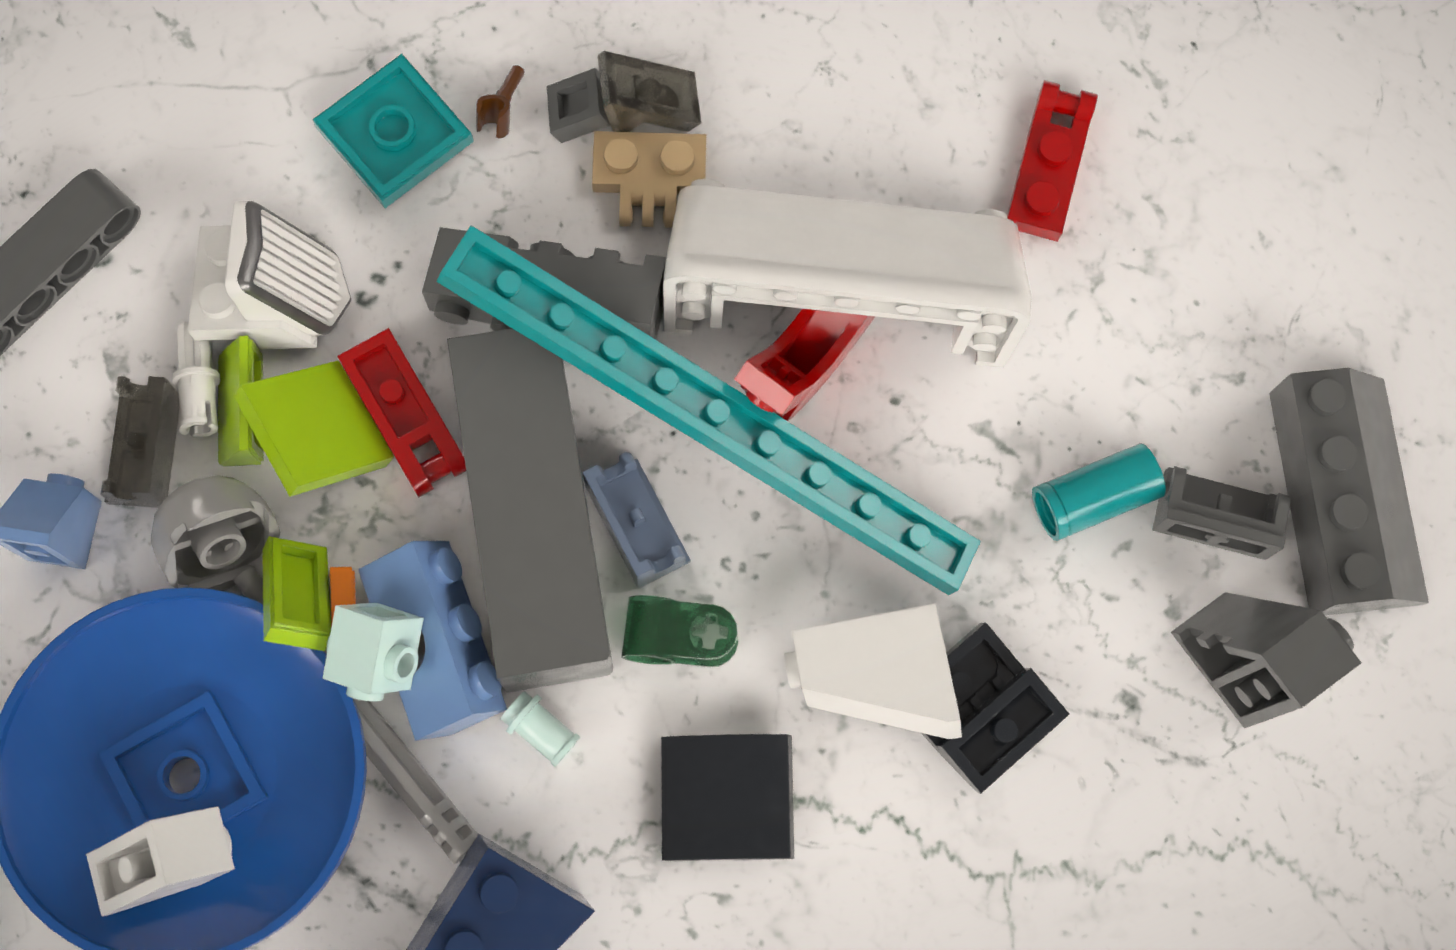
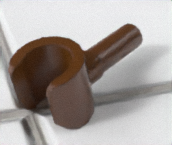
[476,65,525,139]

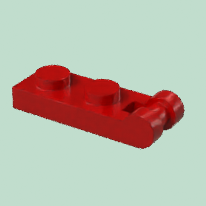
[1007,80,1098,242]
[337,328,466,498]

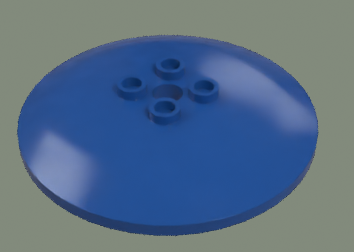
[0,587,367,950]

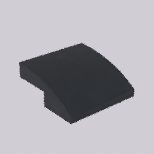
[921,622,1070,794]
[661,734,794,861]

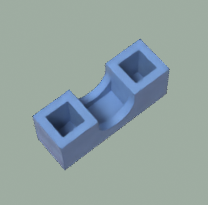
[358,541,507,741]

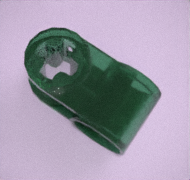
[621,595,738,668]

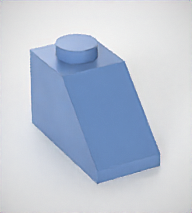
[0,473,102,570]

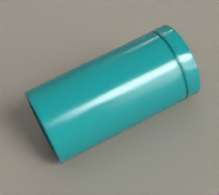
[1032,443,1166,541]

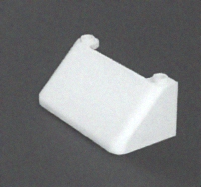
[663,179,1031,368]

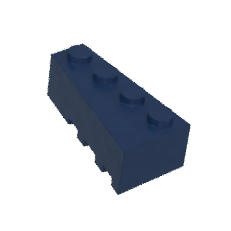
[406,834,595,950]

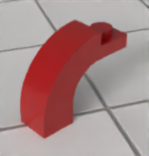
[734,309,875,421]

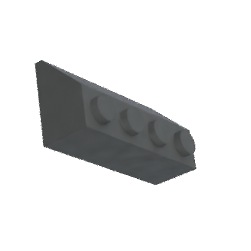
[1269,368,1429,615]

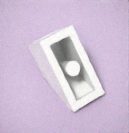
[86,806,235,916]

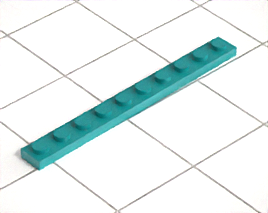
[436,225,981,596]

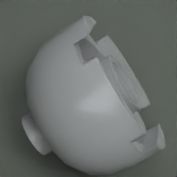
[151,475,280,591]

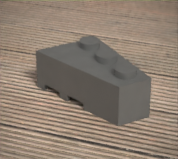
[1171,592,1362,728]

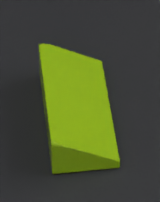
[218,336,264,467]

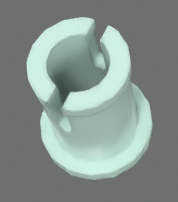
[500,691,580,767]

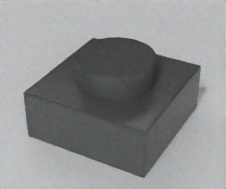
[547,68,610,143]

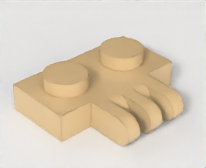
[592,131,706,228]

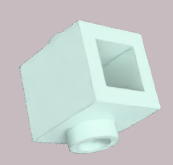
[323,603,424,701]

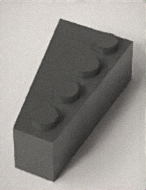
[422,227,666,339]

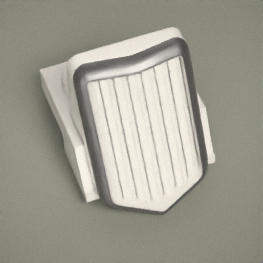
[187,201,351,349]

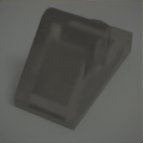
[597,51,701,132]

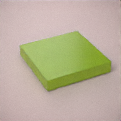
[233,360,394,497]

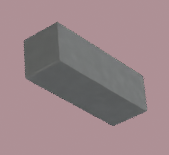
[447,329,613,693]

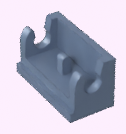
[582,452,691,589]

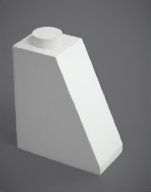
[784,603,962,739]

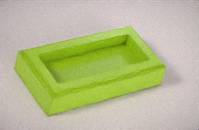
[262,536,331,651]

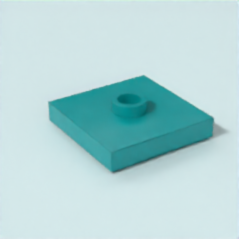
[312,54,474,208]

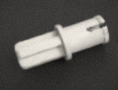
[172,321,220,437]

